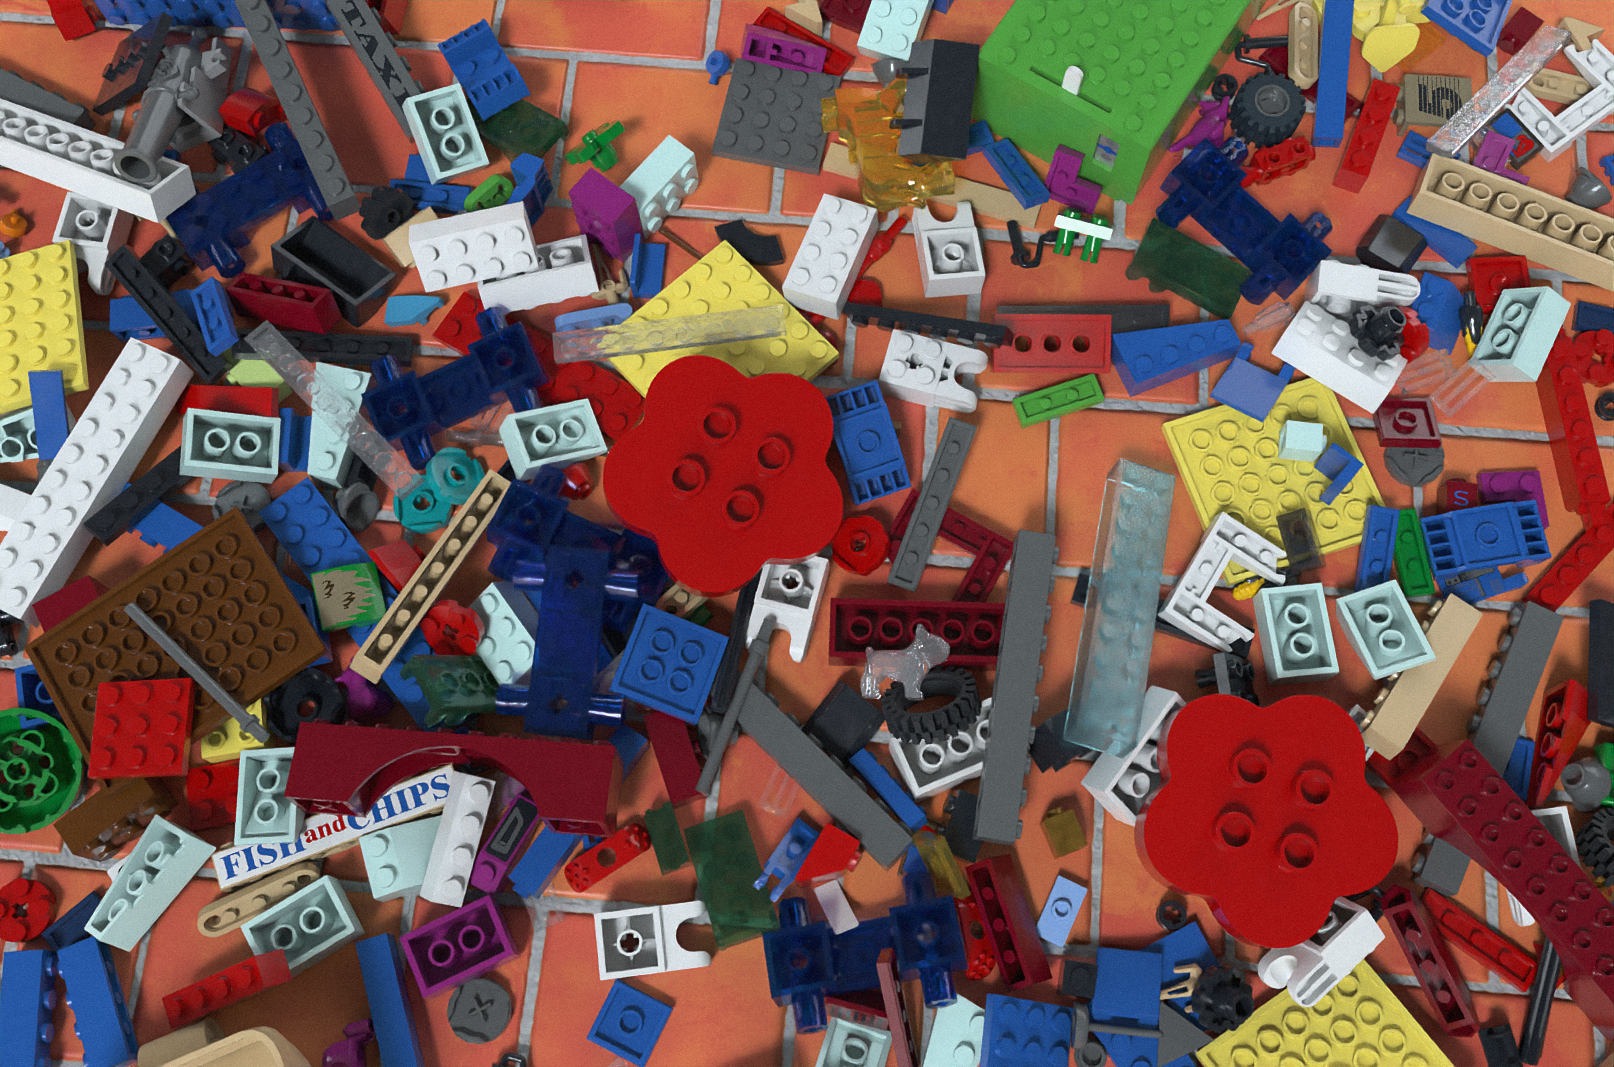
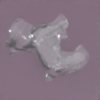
[860,624,950,701]

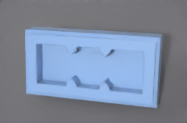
[1035,875,1088,948]

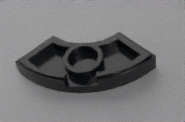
[715,219,784,266]

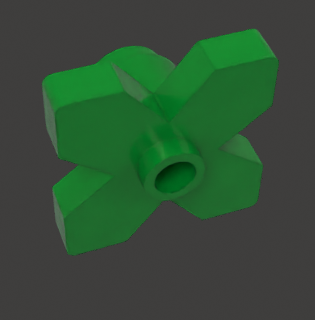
[563,120,626,172]

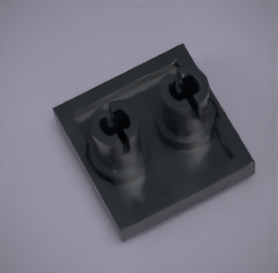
[1195,652,1260,707]

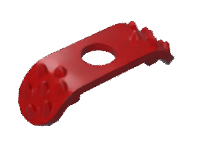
[564,823,651,893]
[950,885,996,981]

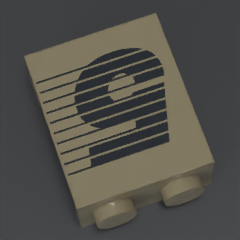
[1393,74,1473,141]

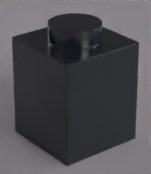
[1056,959,1098,1000]

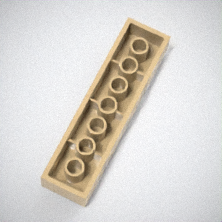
[1406,151,1614,292]

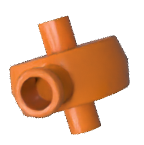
[0,209,27,238]

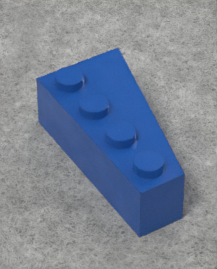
[1110,319,1241,397]

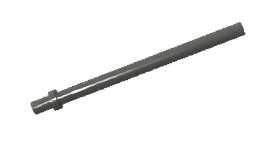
[124,602,270,743]

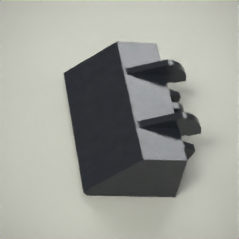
[889,39,980,164]
[271,216,399,328]

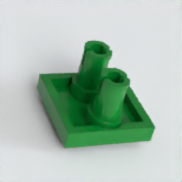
[1052,207,1113,264]

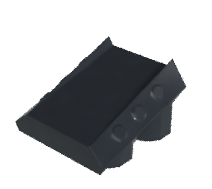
[1355,215,1428,275]
[801,680,886,769]

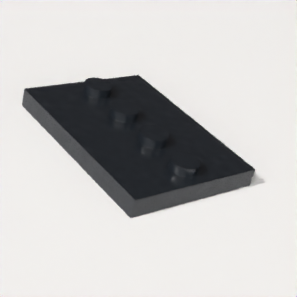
[92,12,173,116]
[1587,599,1614,729]

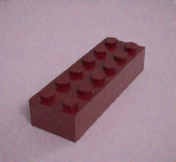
[829,598,1005,671]

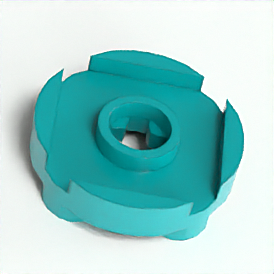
[426,447,485,505]
[393,475,454,534]

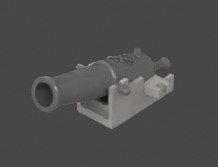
[114,27,232,184]

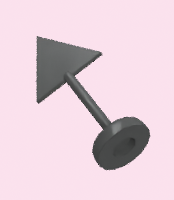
[1070,1001,1214,1067]

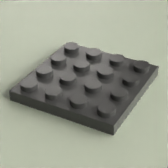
[712,58,841,175]

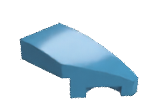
[384,295,444,327]

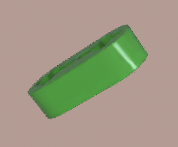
[464,174,513,213]

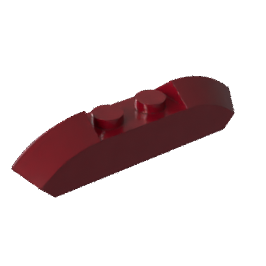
[1380,884,1481,1038]

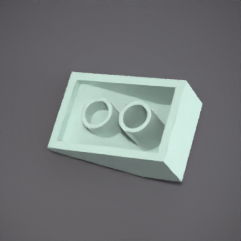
[499,398,608,482]
[1336,579,1436,680]
[234,747,306,846]
[359,815,442,902]
[815,1017,892,1067]

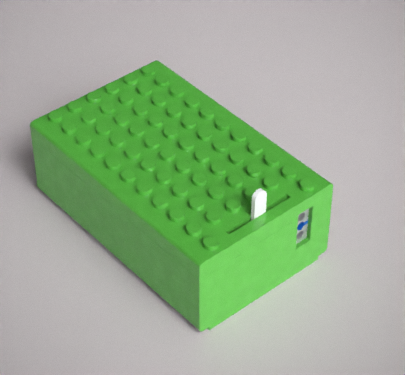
[971,0,1267,204]

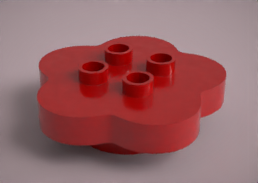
[603,355,843,598]
[1134,694,1399,948]

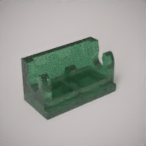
[644,801,692,876]

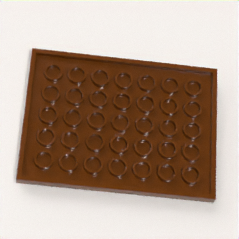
[24,506,329,799]

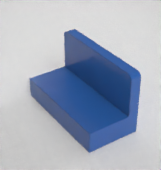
[630,233,666,299]
[278,408,312,472]
[1314,443,1364,506]

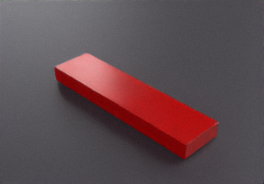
[752,6,855,80]
[176,385,279,417]
[1419,887,1539,993]

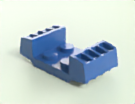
[437,18,531,121]
[472,152,553,228]
[825,380,912,506]
[1419,500,1552,581]

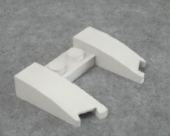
[1503,39,1614,163]
[1157,512,1286,653]

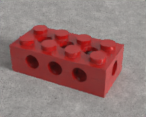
[990,314,1112,373]

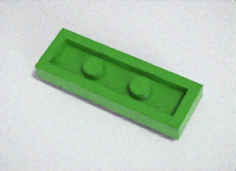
[1012,373,1105,429]

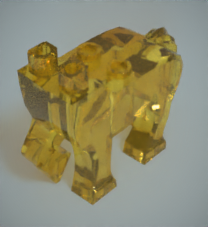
[820,78,956,213]

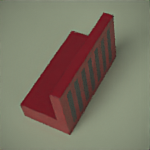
[823,980,889,1031]

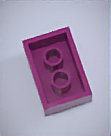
[569,168,645,263]
[399,895,521,999]

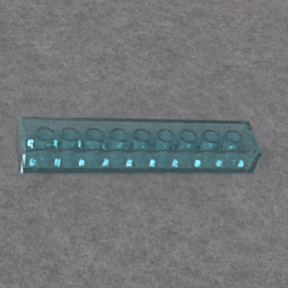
[1063,458,1176,759]

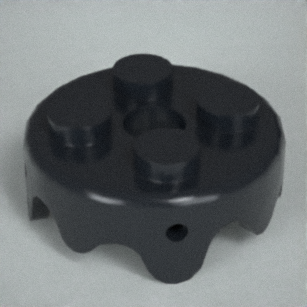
[264,668,346,746]

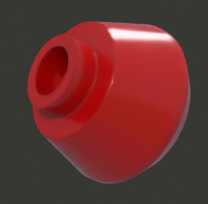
[555,463,593,501]

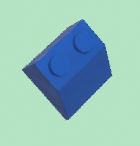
[1402,272,1464,355]

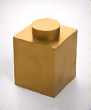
[1040,807,1088,860]

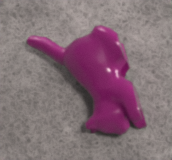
[1168,96,1230,155]
[335,656,393,724]

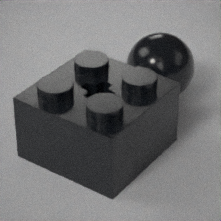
[1029,691,1136,774]

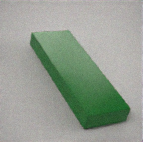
[1393,508,1436,599]

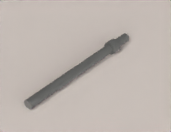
[695,618,775,794]

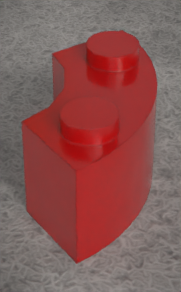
[47,0,99,41]
[218,88,288,137]

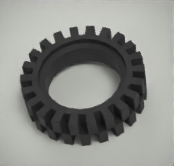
[881,665,982,745]
[1575,808,1614,888]

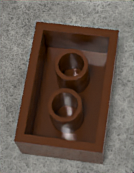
[53,776,179,862]

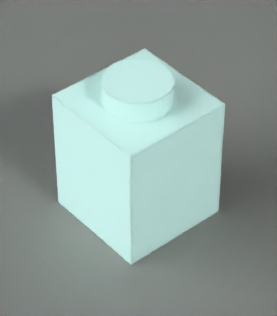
[1278,420,1327,462]

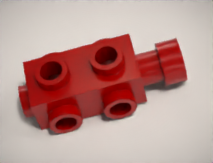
[1231,135,1316,190]

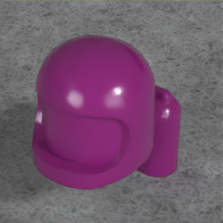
[322,1018,376,1067]

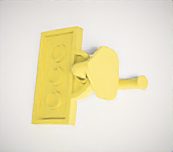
[1312,0,1430,72]

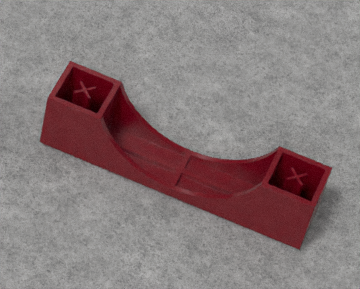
[284,719,624,838]
[1389,739,1614,1041]

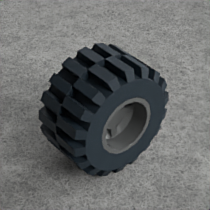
[1229,71,1306,149]

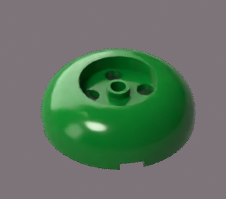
[0,708,85,834]

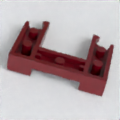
[887,488,1014,602]

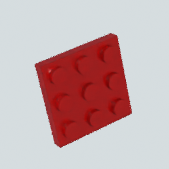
[88,678,196,779]

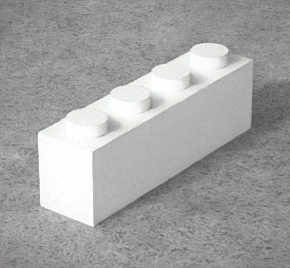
[419,771,496,908]

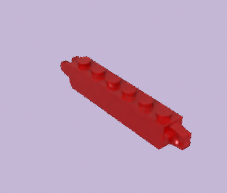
[1535,325,1611,530]

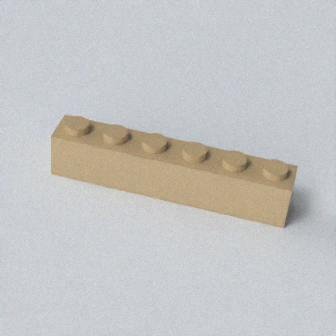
[1359,593,1483,760]

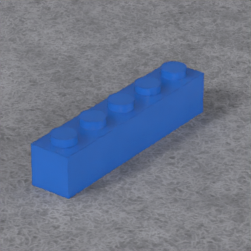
[849,748,928,835]

